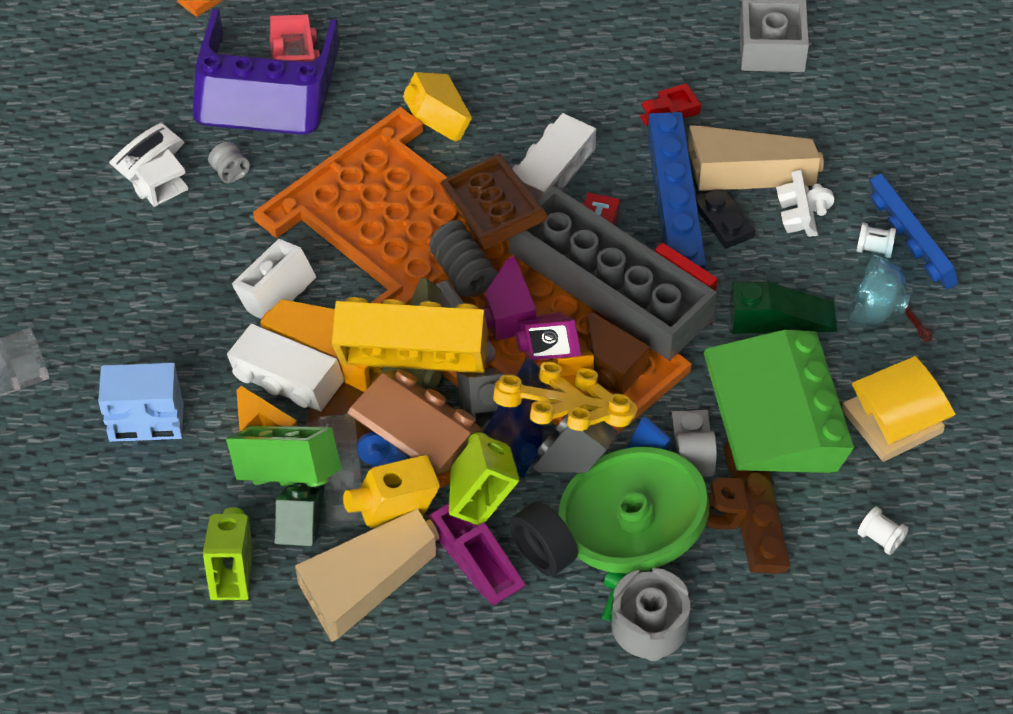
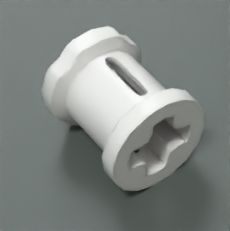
[857,222,896,258]
[858,506,908,555]

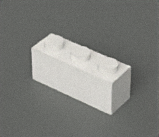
[512,113,596,200]
[227,324,345,412]

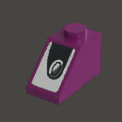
[515,312,581,360]

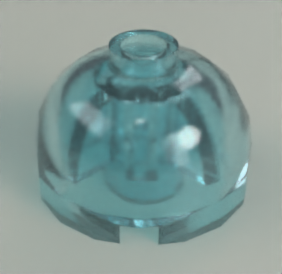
[848,255,911,327]

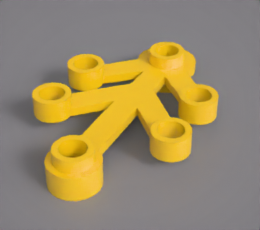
[493,362,637,431]

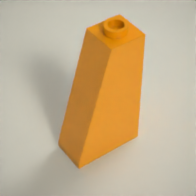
[260,299,383,392]

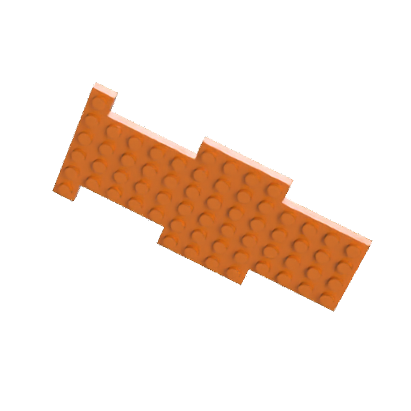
[253,106,692,435]

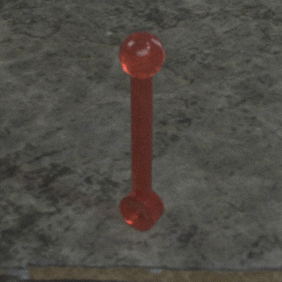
[888,287,932,343]

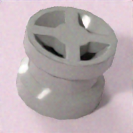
[208,141,250,184]

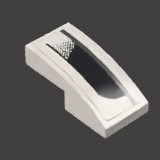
[109,123,185,183]

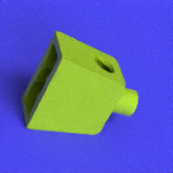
[449,432,519,526]
[203,507,253,600]

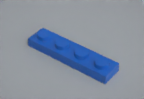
[870,173,958,290]

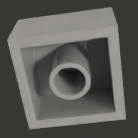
[739,0,809,72]

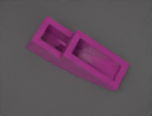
[428,504,526,606]

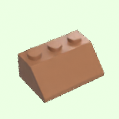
[347,369,483,475]

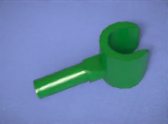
[602,572,627,621]

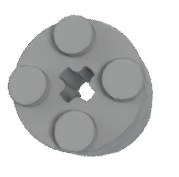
[611,568,691,661]

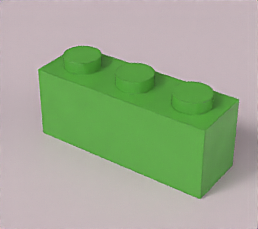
[226,426,342,487]

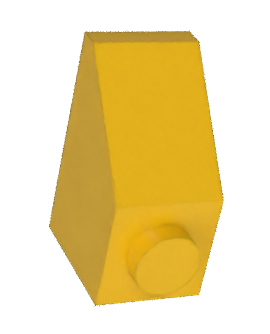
[403,72,472,142]

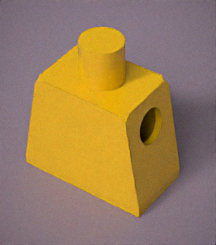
[343,455,440,528]

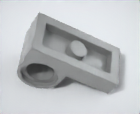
[671,410,716,477]

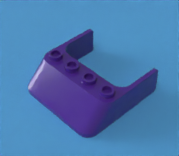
[193,9,340,134]

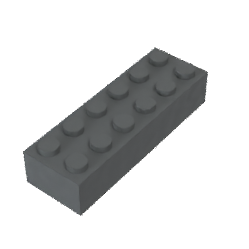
[509,186,717,361]

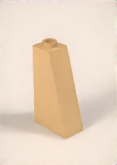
[687,125,824,191]
[295,509,439,642]

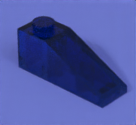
[483,358,549,477]

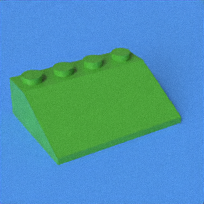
[704,330,854,473]

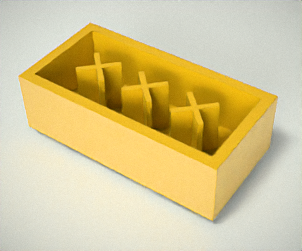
[331,297,488,373]

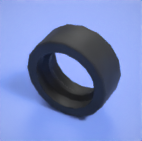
[509,501,578,576]

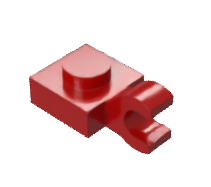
[640,83,701,126]

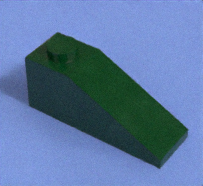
[729,281,837,334]

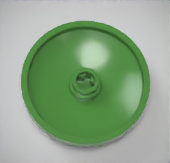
[559,447,710,573]

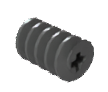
[429,220,498,297]

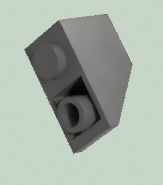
[457,368,509,445]
[533,410,618,473]

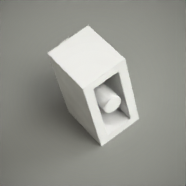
[232,239,316,319]

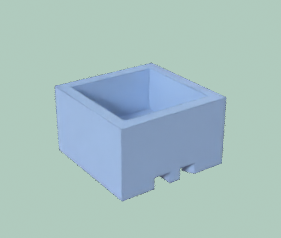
[98,363,184,442]

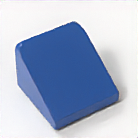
[626,417,670,451]

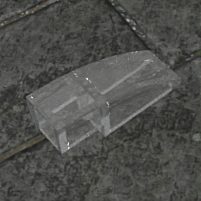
[318,414,366,529]

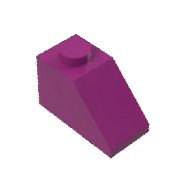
[481,257,536,341]

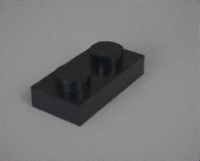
[695,190,756,249]

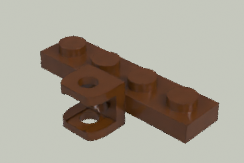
[706,441,790,574]

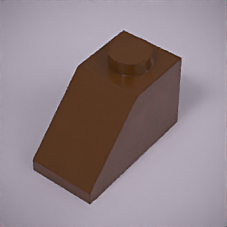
[587,312,649,395]

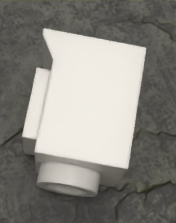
[133,149,188,207]

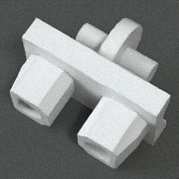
[776,170,834,237]

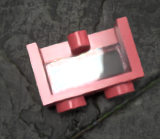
[269,14,320,62]

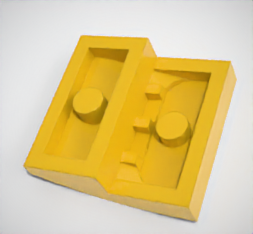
[852,356,956,445]

